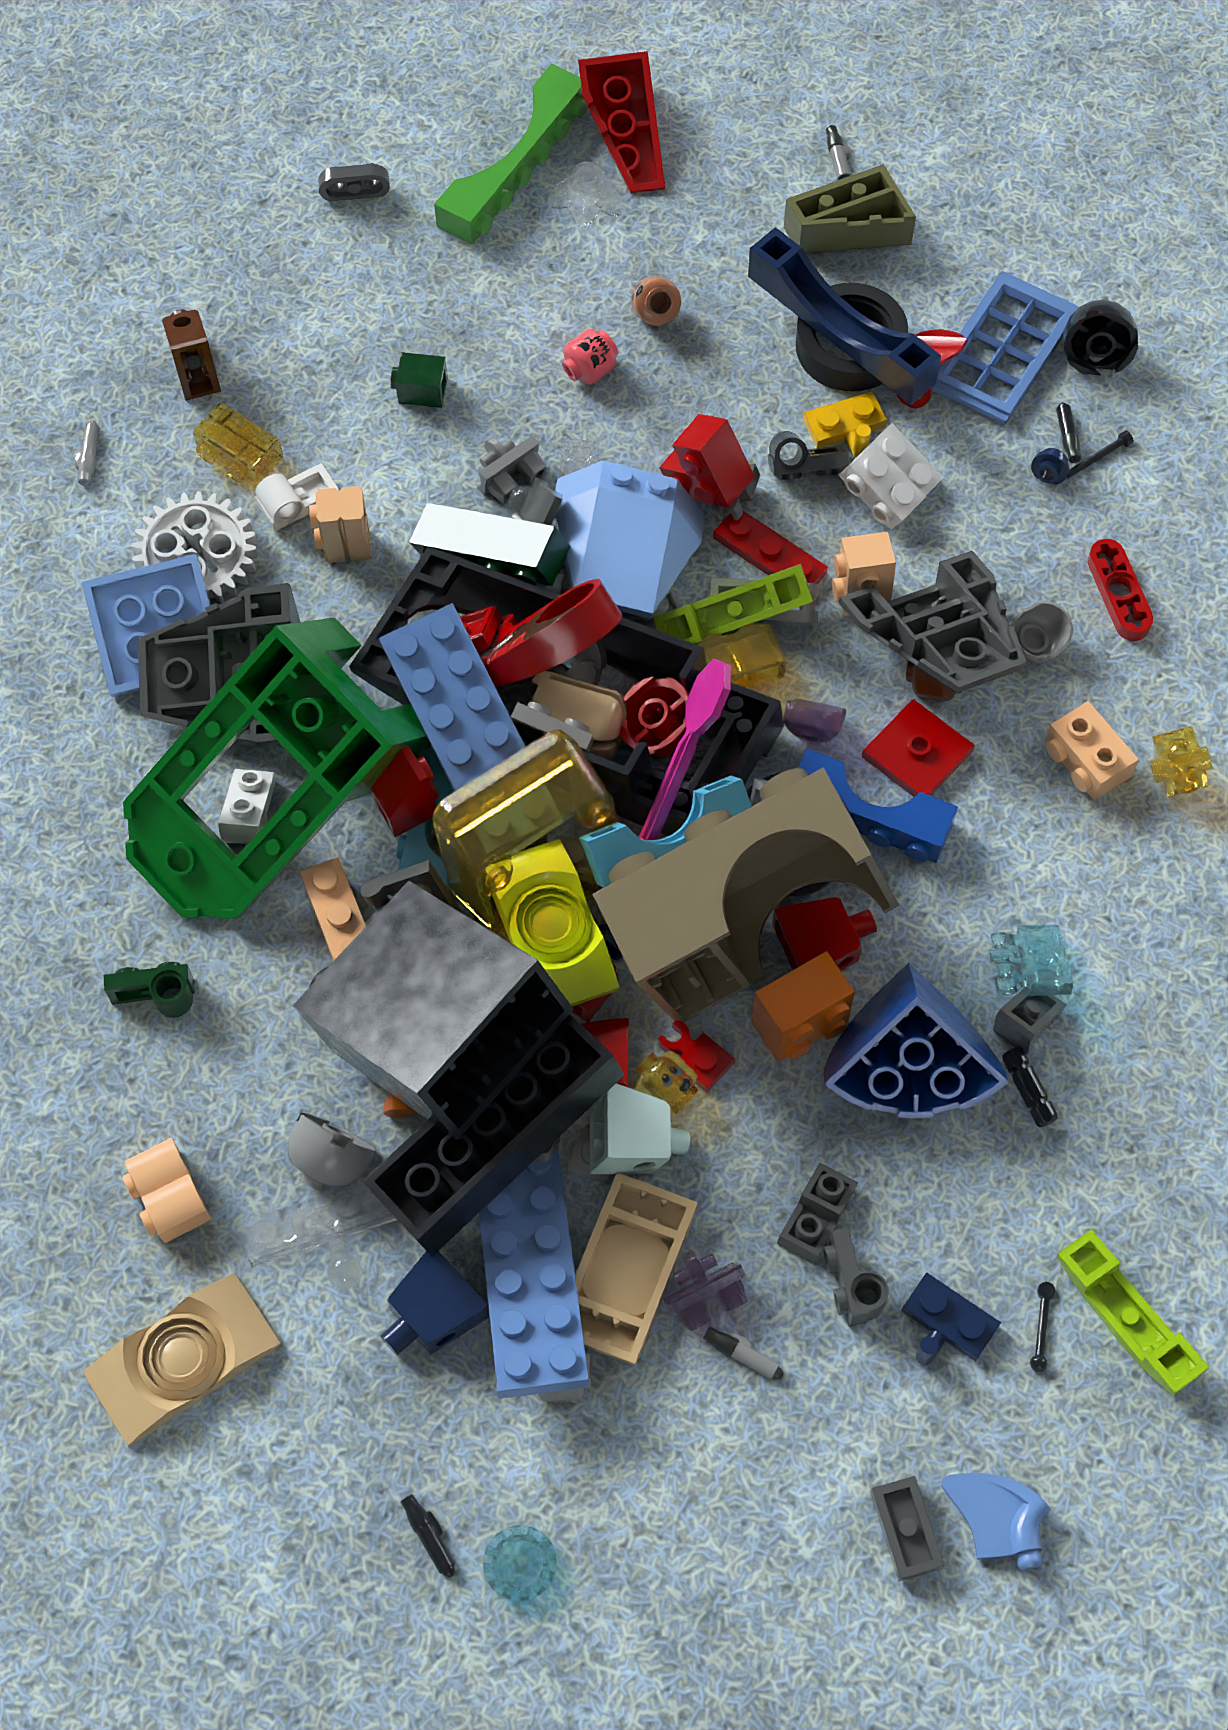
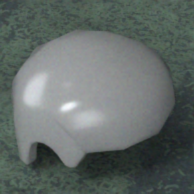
[1010,600,1074,664]

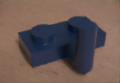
[901,1272,1001,1365]

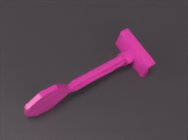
[639,659,731,840]

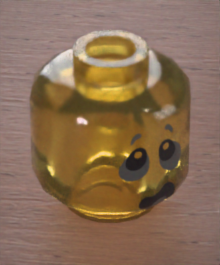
[635,1051,698,1114]

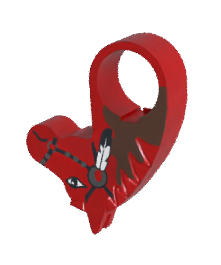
[477,579,622,687]

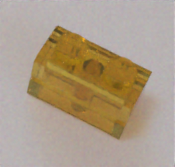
[193,403,283,487]

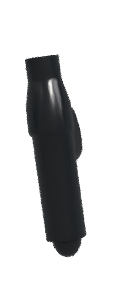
[400,1494,455,1578]

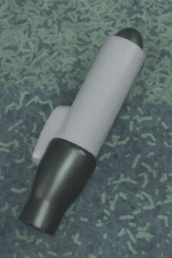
[826,125,851,180]
[703,1326,784,1380]

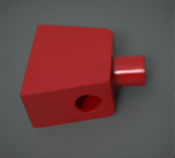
[772,897,877,971]

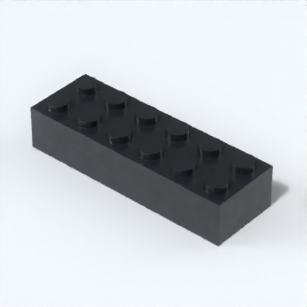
[362,1014,624,1257]

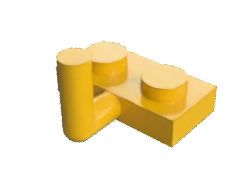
[803,391,887,458]

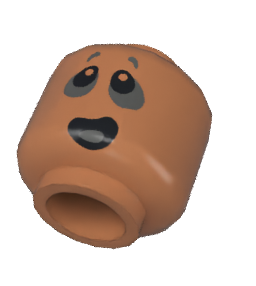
[631,275,682,326]

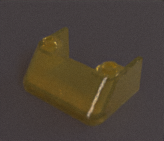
[433,729,617,928]

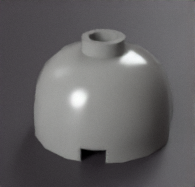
[288,1111,377,1191]

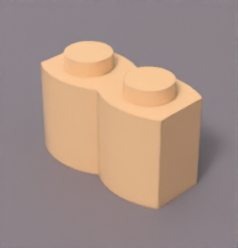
[122,1137,212,1243]

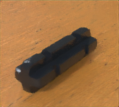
[1002,1047,1058,1127]

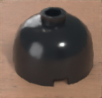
[1063,299,1138,375]

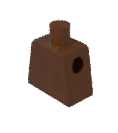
[162,309,221,401]

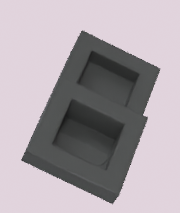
[520,477,563,525]

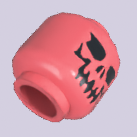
[562,329,618,385]

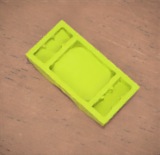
[481,839,619,1006]

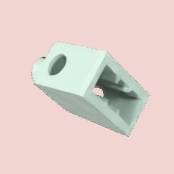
[590,1083,690,1174]

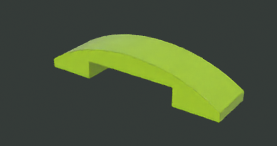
[653,564,814,644]
[1057,1229,1209,1395]

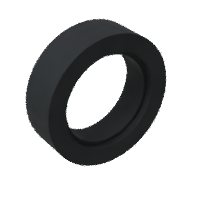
[796,283,908,392]

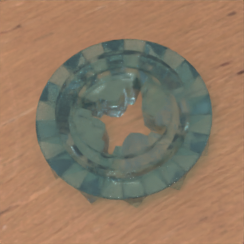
[483,1525,557,1602]

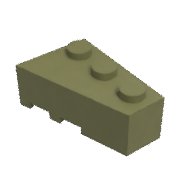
[784,164,916,253]

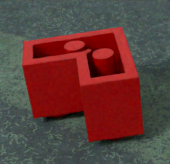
[659,414,755,507]

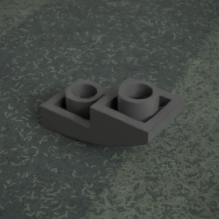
[777,1163,858,1264]

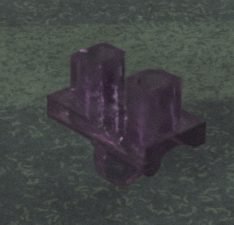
[663,1250,748,1331]

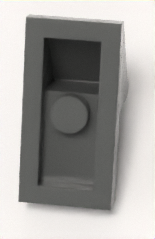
[993,980,1067,1055]

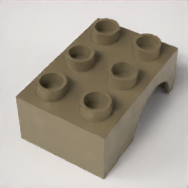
[592,767,900,1022]

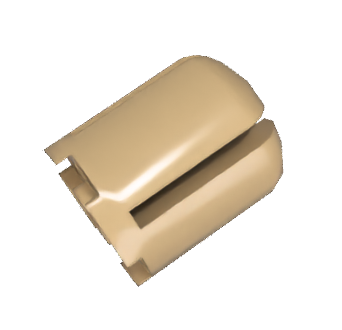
[525,671,627,761]

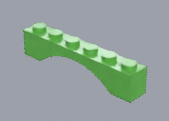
[434,63,588,244]

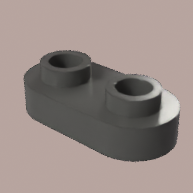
[318,163,390,201]

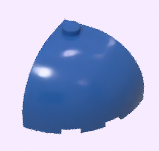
[823,963,1009,1118]

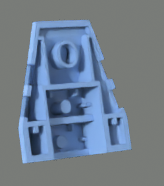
[554,461,705,619]

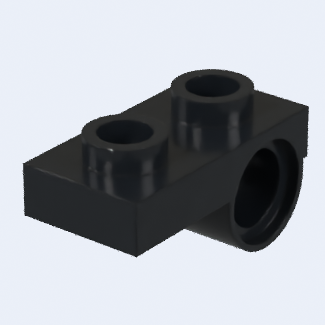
[768,431,849,480]

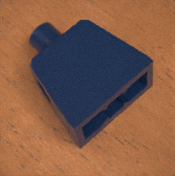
[380,1251,490,1356]

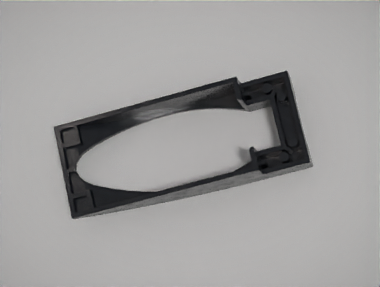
[349,546,784,836]

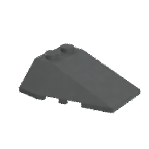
[839,551,1027,693]
[138,583,300,744]

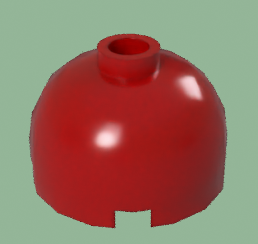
[619,677,690,759]

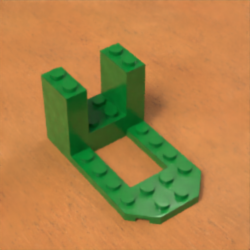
[123,617,431,919]

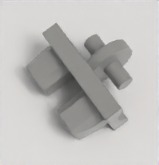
[477,435,546,504]

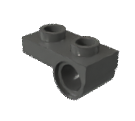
[823,1228,889,1327]

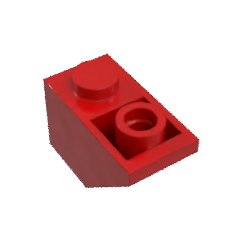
[370,746,439,838]

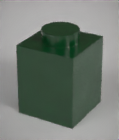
[391,352,448,408]

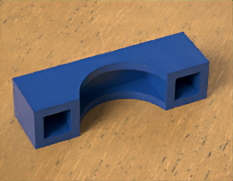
[798,748,958,864]

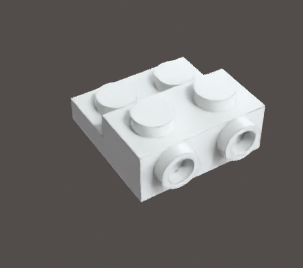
[839,423,944,529]

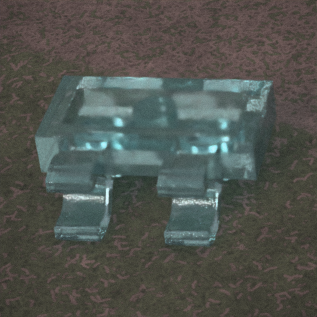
[988,925,1074,996]

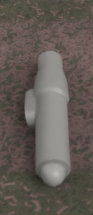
[75,421,100,486]

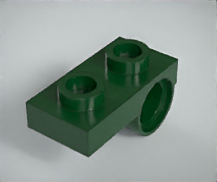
[103,962,195,1018]

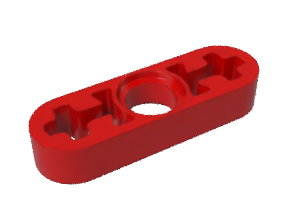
[1087,539,1153,641]

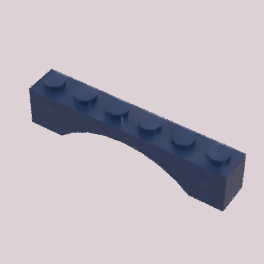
[748,227,941,405]

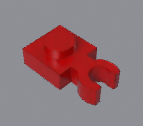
[658,1020,735,1093]

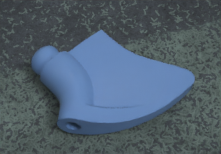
[942,1473,1051,1571]

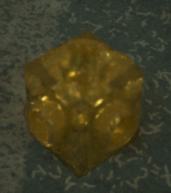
[1150,726,1212,797]

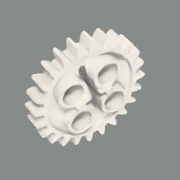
[132,491,259,604]

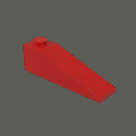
[578,51,665,193]

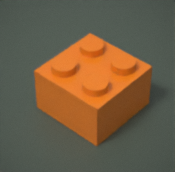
[751,951,855,1062]

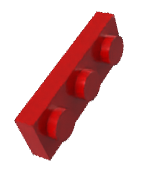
[713,511,828,584]

